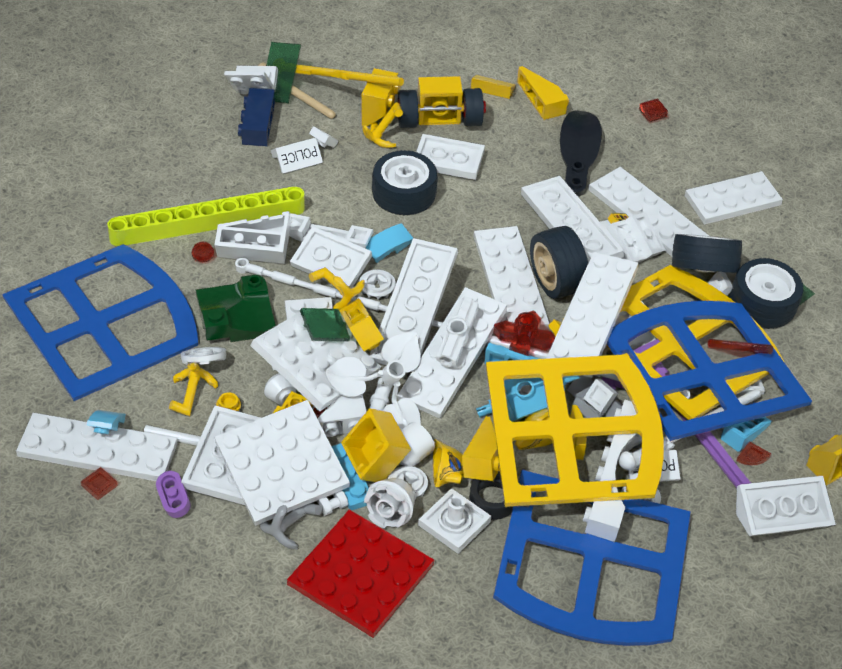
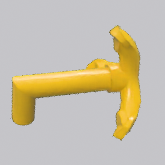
[362,102,403,148]
[309,267,365,311]
[169,362,218,416]

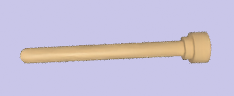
[258,62,336,119]

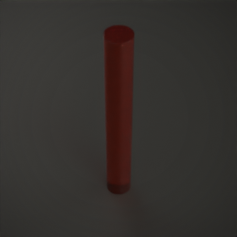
[707,339,773,354]

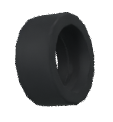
[469,471,513,520]

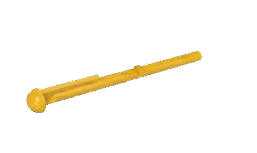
[273,58,404,86]

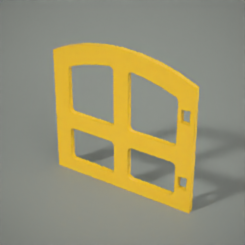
[606,265,784,420]
[486,354,664,507]

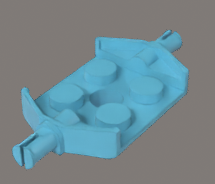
[476,375,580,422]

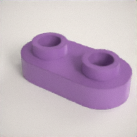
[156,471,191,518]

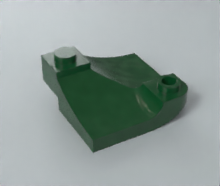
[196,275,276,343]

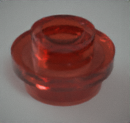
[191,241,214,262]

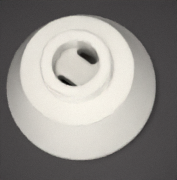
[264,373,296,405]

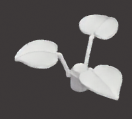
[325,332,421,430]

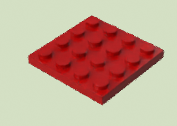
[287,509,434,638]

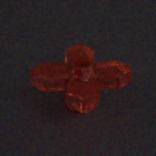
[493,311,555,356]

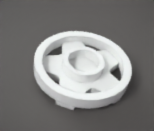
[181,347,226,365]

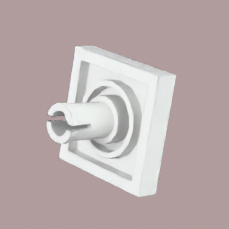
[418,488,491,554]

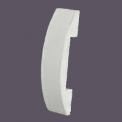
[289,213,373,248]

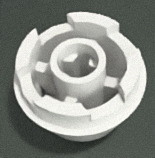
[364,478,415,528]

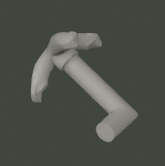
[260,504,322,550]

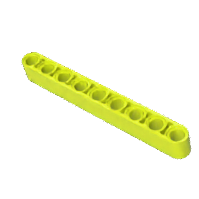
[107,187,305,246]

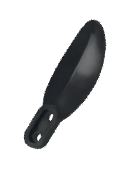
[560,110,602,197]

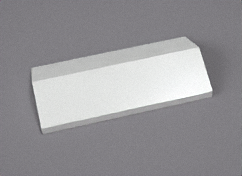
[736,476,836,536]

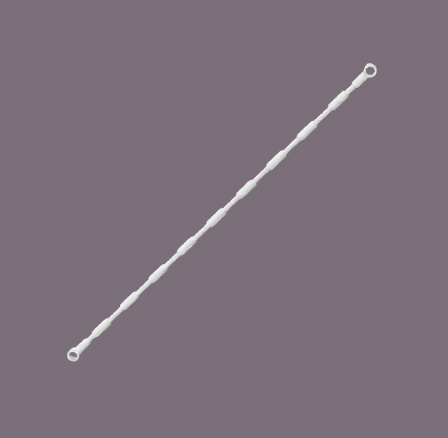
[235,258,690,399]

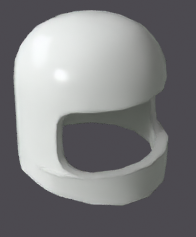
[399,422,435,466]

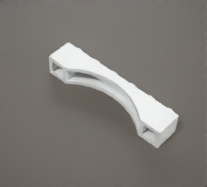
[583,400,641,542]

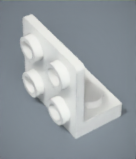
[224,66,278,94]

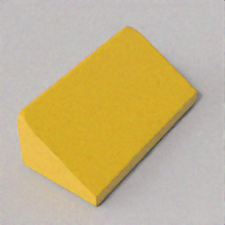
[471,75,516,99]

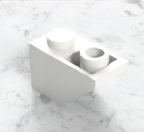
[318,394,366,437]

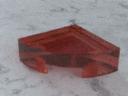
[736,441,771,465]

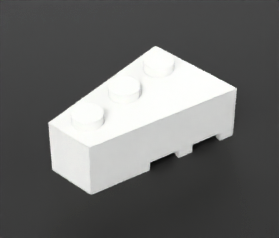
[215,211,291,264]

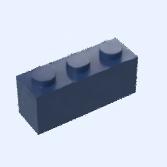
[238,88,275,147]

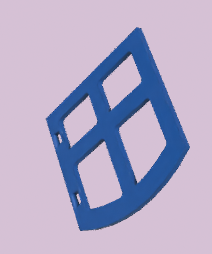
[2,244,198,401]
[607,301,812,441]
[493,470,691,646]

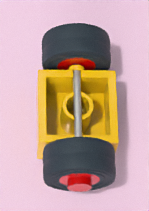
[398,76,486,128]

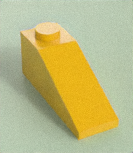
[517,66,569,120]
[339,298,384,351]
[462,416,500,481]

